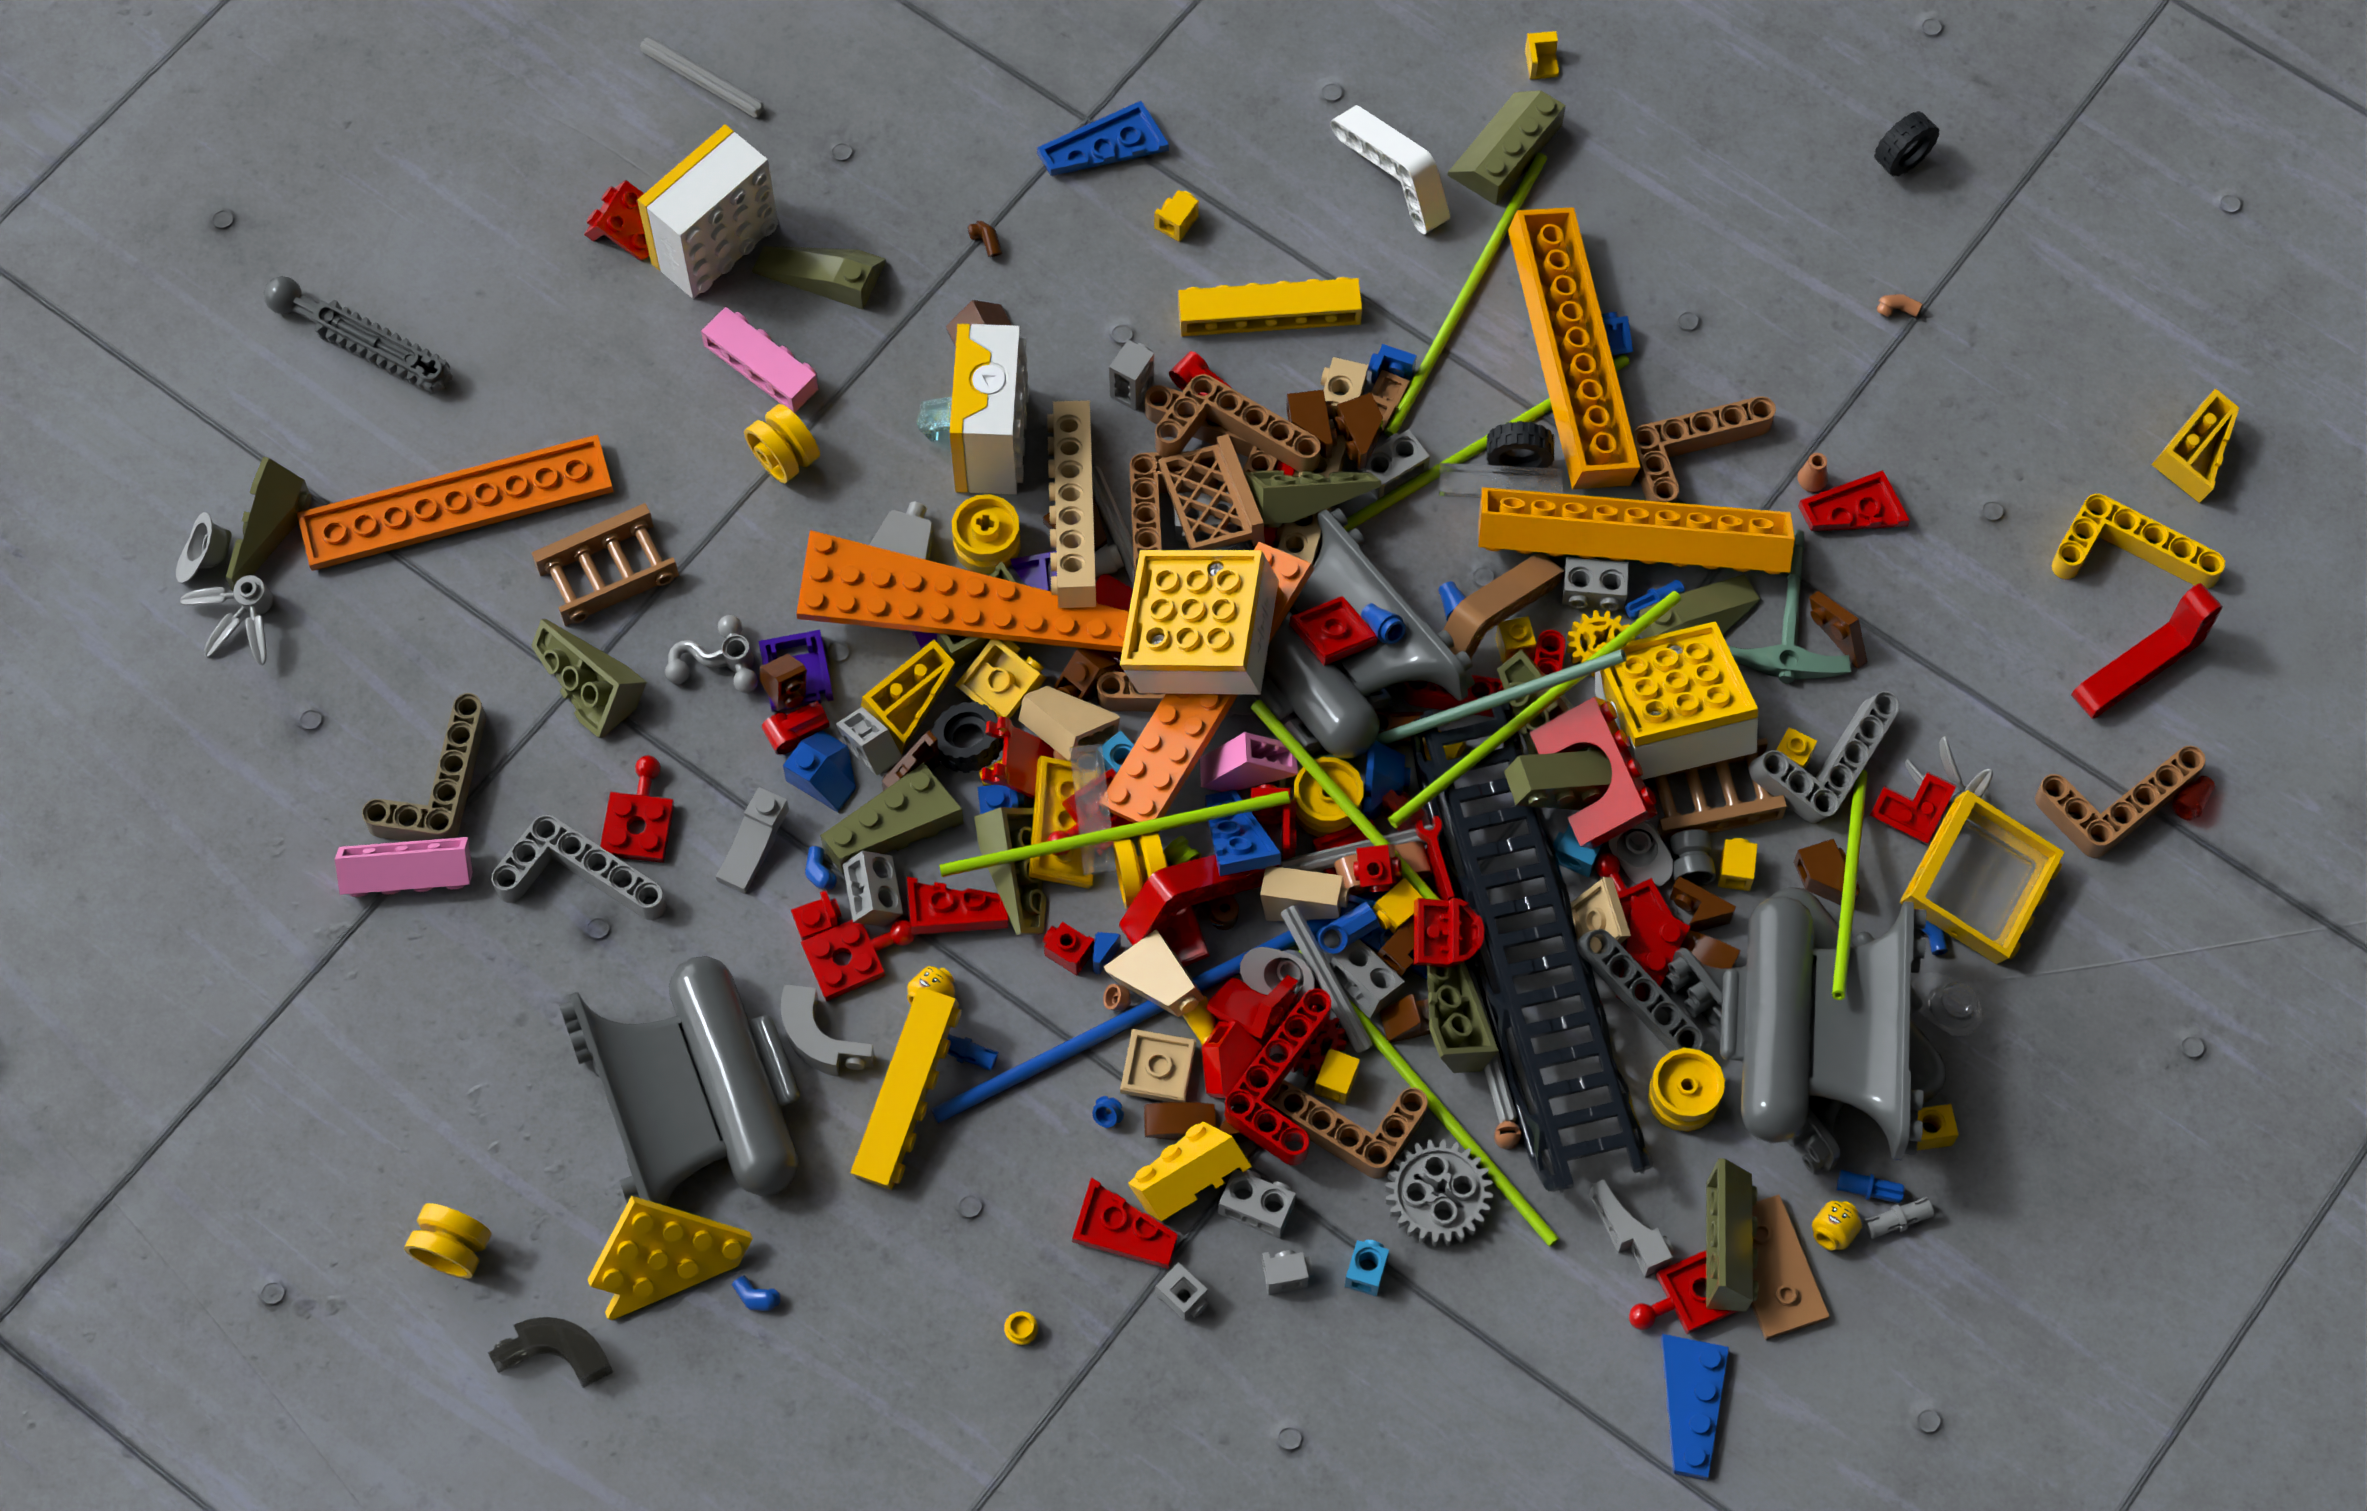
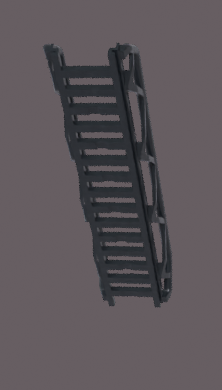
[1410,702,1653,1193]

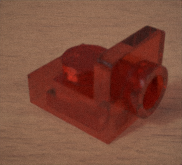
[1381,790,1425,832]

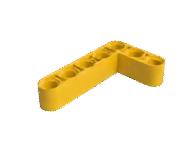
[2051,494,2225,589]

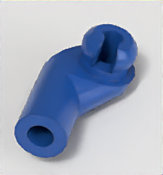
[805,846,837,890]
[1921,920,1948,955]
[732,1275,781,1311]

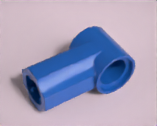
[1315,901,1380,954]

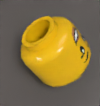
[907,966,955,1005]
[1812,1200,1862,1251]

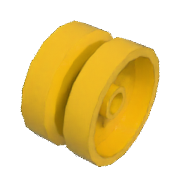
[744,404,820,484]
[952,494,1021,574]
[1293,757,1363,837]
[1112,832,1168,909]
[1647,1048,1725,1132]
[404,1203,492,1278]

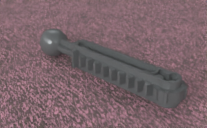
[264,276,453,393]

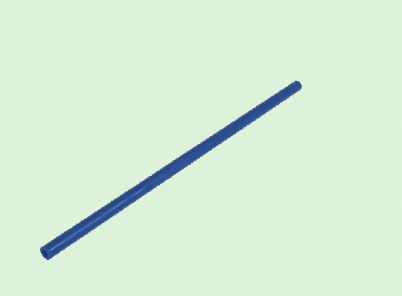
[931,887,1393,1123]

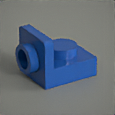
[1601,312,1633,355]
[1368,344,1417,384]
[977,785,1024,814]

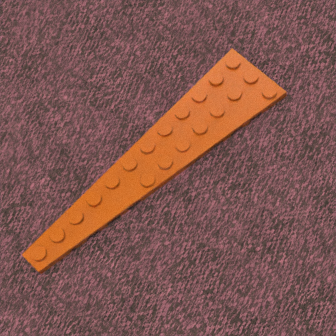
[796,530,1129,652]

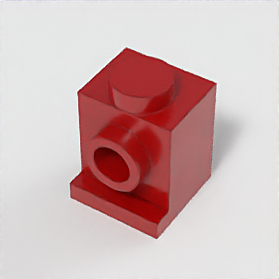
[1043,921,1095,976]

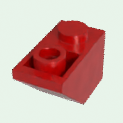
[1202,1021,1262,1098]

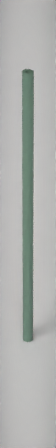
[1312,649,1627,760]

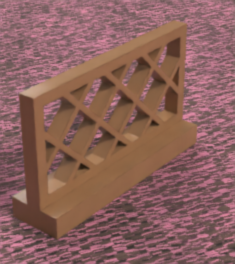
[1158,434,1265,550]

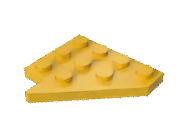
[587,1196,753,1320]

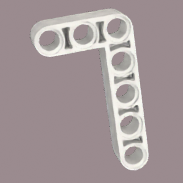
[1331,105,1450,234]

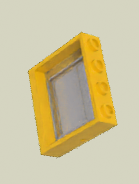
[1899,790,2064,964]

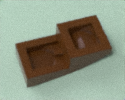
[1679,930,1741,969]
[1144,1102,1216,1140]

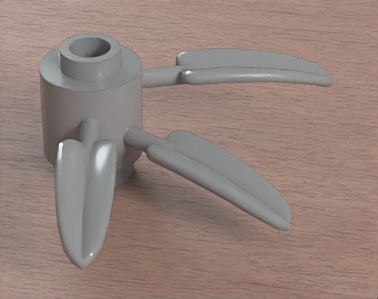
[180,575,273,665]
[1905,736,1993,827]

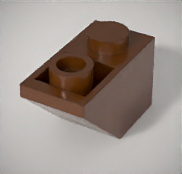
[1286,390,1337,459]
[1333,393,1383,469]
[1053,648,1118,702]
[760,654,807,710]
[1793,838,1860,905]

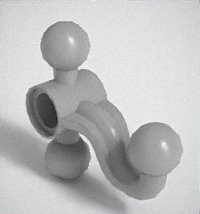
[665,614,758,693]

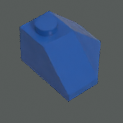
[783,730,856,813]
[1363,741,1411,820]

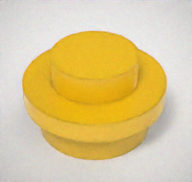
[1004,1311,1038,1345]

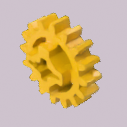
[1566,610,1635,677]

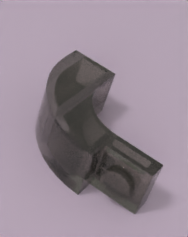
[488,1317,613,1388]

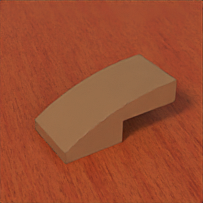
[1368,369,1410,432]

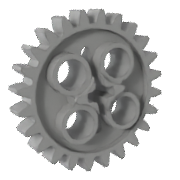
[1385,1139,1493,1247]

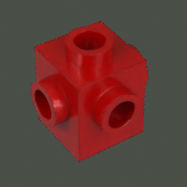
[1353,844,1402,892]

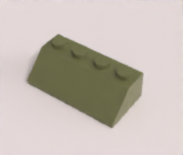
[1447,91,1566,205]
[1706,1158,1758,1312]

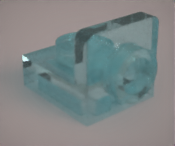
[917,397,952,442]

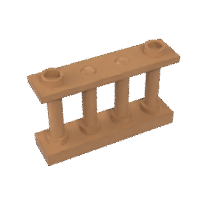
[531,503,679,626]
[1644,738,1787,842]

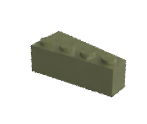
[1504,750,1612,810]
[820,763,964,873]

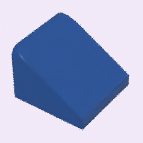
[1093,932,1121,974]

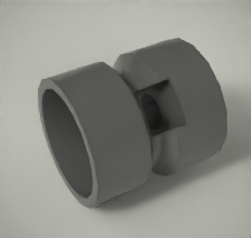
[1669,830,1716,886]

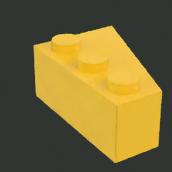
[2151,388,2240,503]
[861,640,955,754]
[1128,1122,1252,1221]

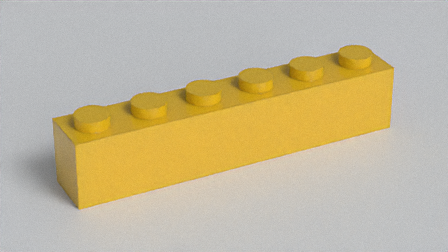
[1178,277,1362,337]
[850,986,962,1190]

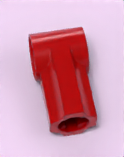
[1169,351,1231,396]
[761,701,830,755]

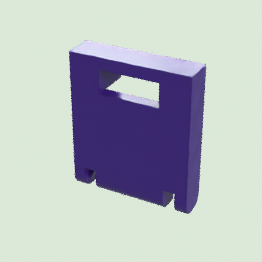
[758,630,834,712]

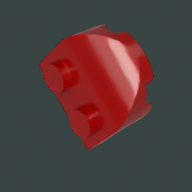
[1414,898,1484,967]

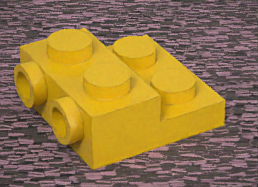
[955,639,1047,719]

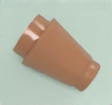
[1797,453,1828,492]

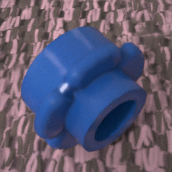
[1092,1096,1124,1128]

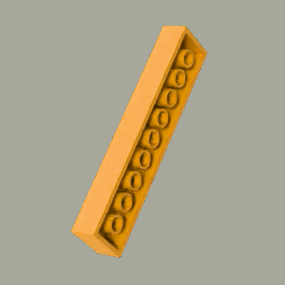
[1508,207,1640,490]
[1478,487,1795,574]

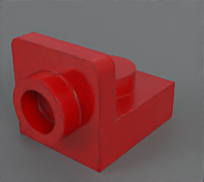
[791,890,842,941]

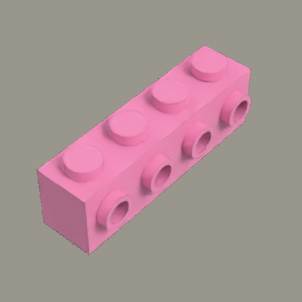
[701,307,818,413]
[335,837,473,897]

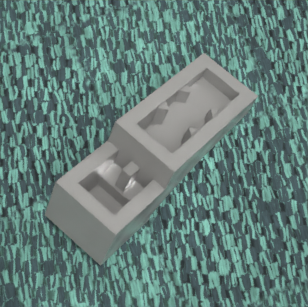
[716,787,789,894]
[1589,1179,1674,1277]

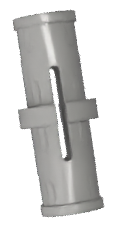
[1864,1197,1934,1239]

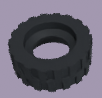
[1874,111,1940,177]
[1486,421,1554,476]
[931,702,1004,773]

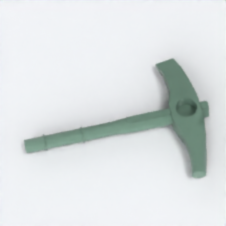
[1728,530,1851,684]

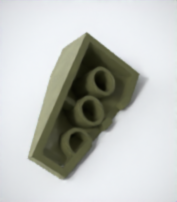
[752,246,886,310]
[226,456,312,592]
[1244,470,1381,528]
[1638,574,1760,638]
[531,619,647,738]
[1497,649,1601,755]
[974,807,1046,935]
[1427,962,1498,1073]

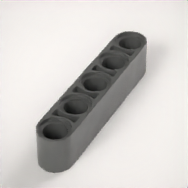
[1577,929,1704,1052]

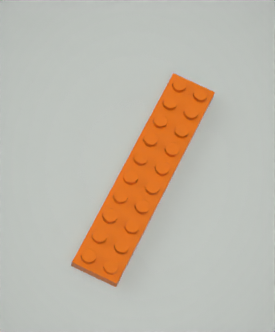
[297,434,614,571]
[1099,542,1314,823]

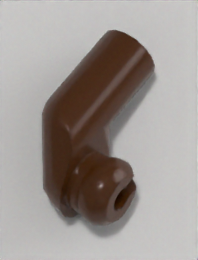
[967,220,1002,257]

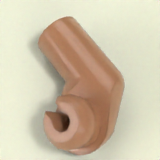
[1877,294,1923,317]

